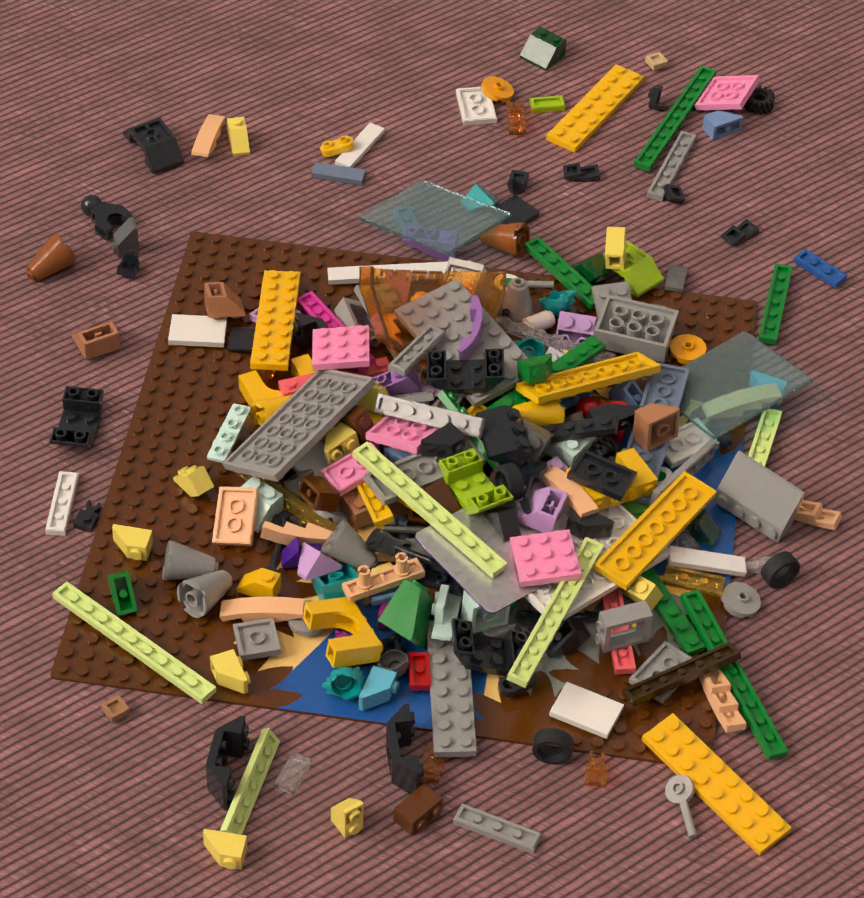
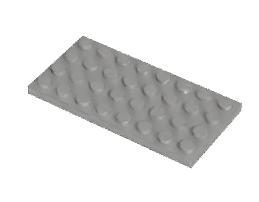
[394,279,528,408]
[222,369,376,482]

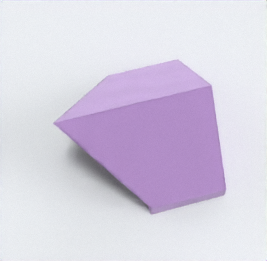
[297,542,342,581]

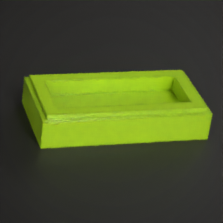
[529,95,566,113]

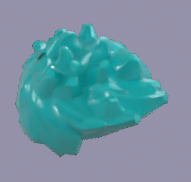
[539,289,577,317]
[514,337,546,358]
[322,666,365,700]

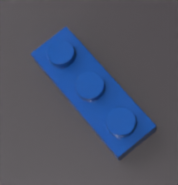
[793,249,847,289]

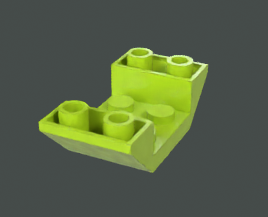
[603,241,664,297]
[439,448,514,515]

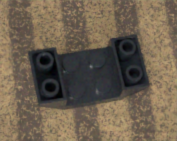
[123,118,184,174]
[293,313,328,352]
[427,348,504,394]
[49,386,104,448]
[451,618,529,676]
[386,704,424,794]
[206,716,250,811]

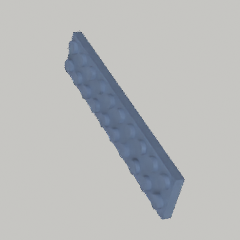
[626,363,690,505]

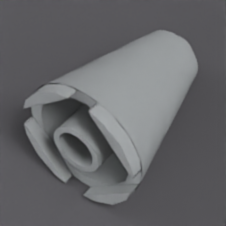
[498,278,535,329]
[321,519,378,570]
[162,540,219,580]
[177,570,233,618]

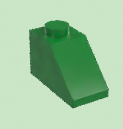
[517,353,553,384]
[106,570,138,616]

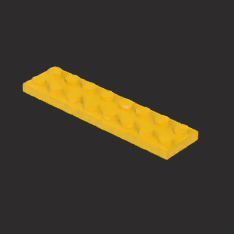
[546,64,644,153]
[250,270,301,371]
[516,352,661,405]
[593,471,717,590]
[642,713,792,856]

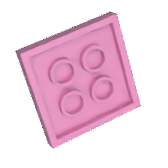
[695,75,760,111]
[312,325,370,371]
[366,415,440,454]
[510,529,581,587]

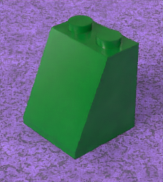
[378,579,433,649]

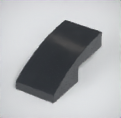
[563,162,600,182]
[721,219,759,247]

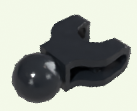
[81,195,133,241]

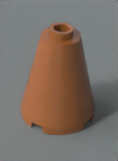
[479,222,530,258]
[26,234,77,282]

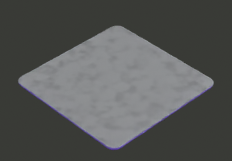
[415,500,547,614]

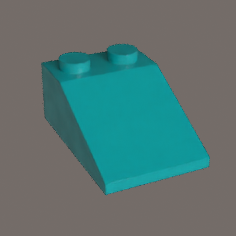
[311,559,364,603]

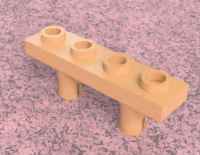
[342,552,425,602]

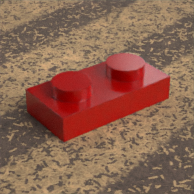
[409,652,431,691]

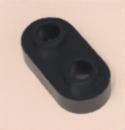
[498,672,537,697]

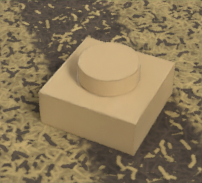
[645,52,668,71]

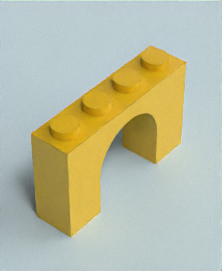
[239,354,318,407]
[566,448,658,512]
[303,597,383,668]

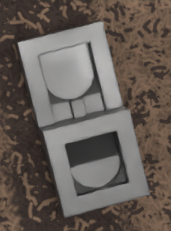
[664,265,688,292]

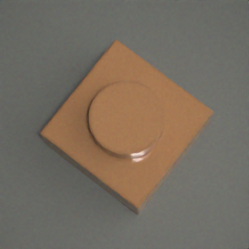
[101,695,130,723]

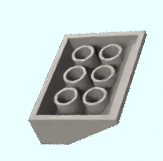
[593,295,679,363]
[713,450,805,543]

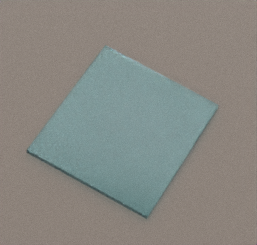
[358,180,511,255]
[680,331,812,440]

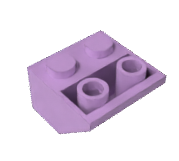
[554,311,598,350]
[517,486,568,533]

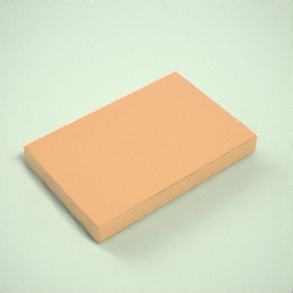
[212,487,259,546]

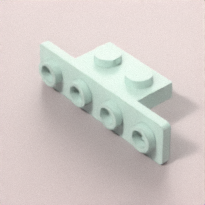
[207,403,251,463]
[431,584,463,641]

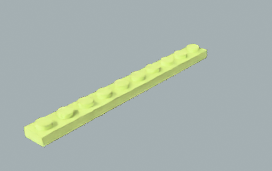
[352,442,507,578]
[506,537,604,688]
[52,581,216,704]

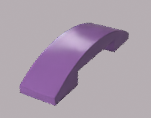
[459,295,483,360]

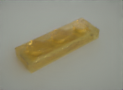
[663,565,726,597]

